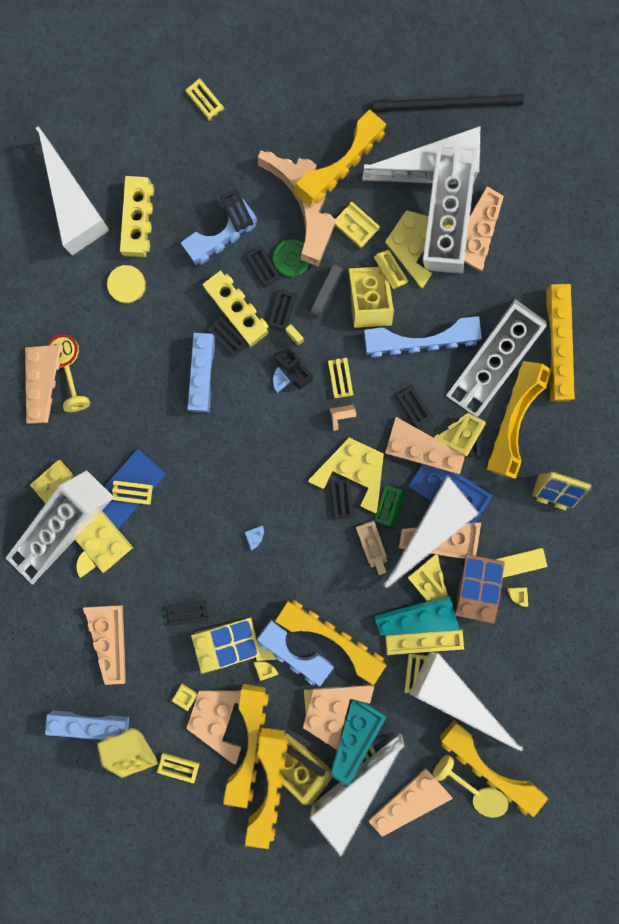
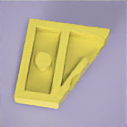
[434,413,486,456]
[407,554,447,601]

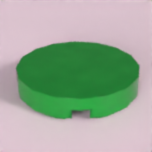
[273,239,310,278]

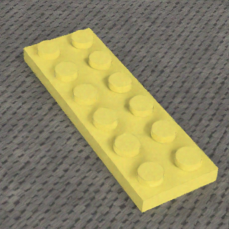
[30,460,133,573]

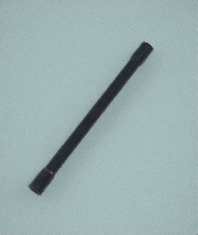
[372,93,524,112]

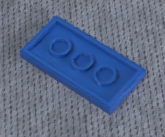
[102,449,167,530]
[407,464,493,524]

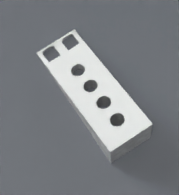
[36,126,110,255]
[362,127,480,184]
[423,145,477,274]
[446,299,547,417]
[6,471,114,585]
[383,477,479,588]
[409,652,523,751]
[310,733,404,855]

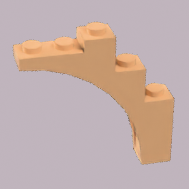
[258,151,336,266]

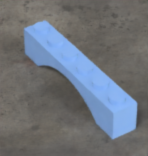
[364,316,482,358]

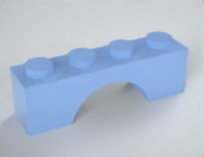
[181,199,257,265]
[188,333,215,413]
[257,619,334,686]
[45,710,129,740]

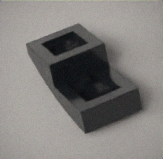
[274,348,314,390]

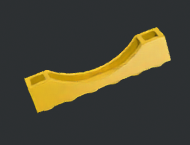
[293,109,387,208]
[546,284,575,402]
[487,361,552,479]
[276,600,386,685]
[224,684,269,808]
[439,720,548,817]
[245,728,288,849]

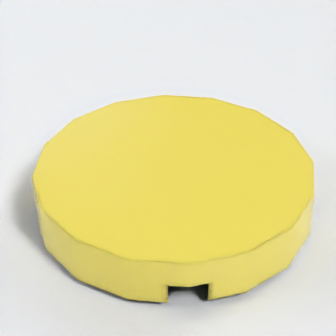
[107,265,146,304]

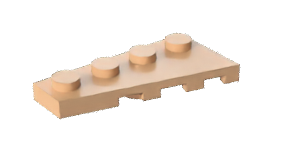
[464,187,504,272]
[25,345,63,424]
[385,417,465,475]
[399,522,481,559]
[83,605,126,685]
[369,768,453,837]

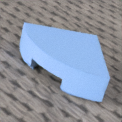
[273,367,291,393]
[245,526,264,550]

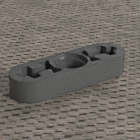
[310,264,343,317]

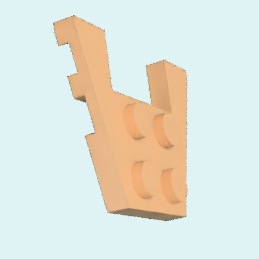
[303,684,374,750]
[186,690,242,765]

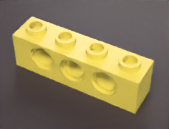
[120,176,154,257]
[202,270,269,347]

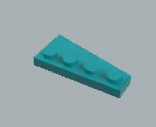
[375,596,459,635]
[330,699,386,786]

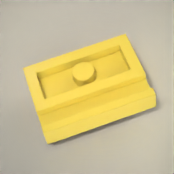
[335,202,380,249]

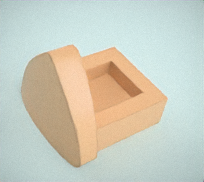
[330,405,356,431]

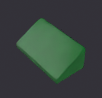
[374,485,407,528]

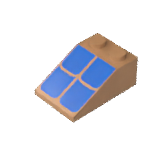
[454,554,505,623]

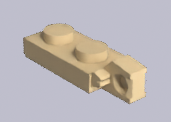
[356,521,387,575]

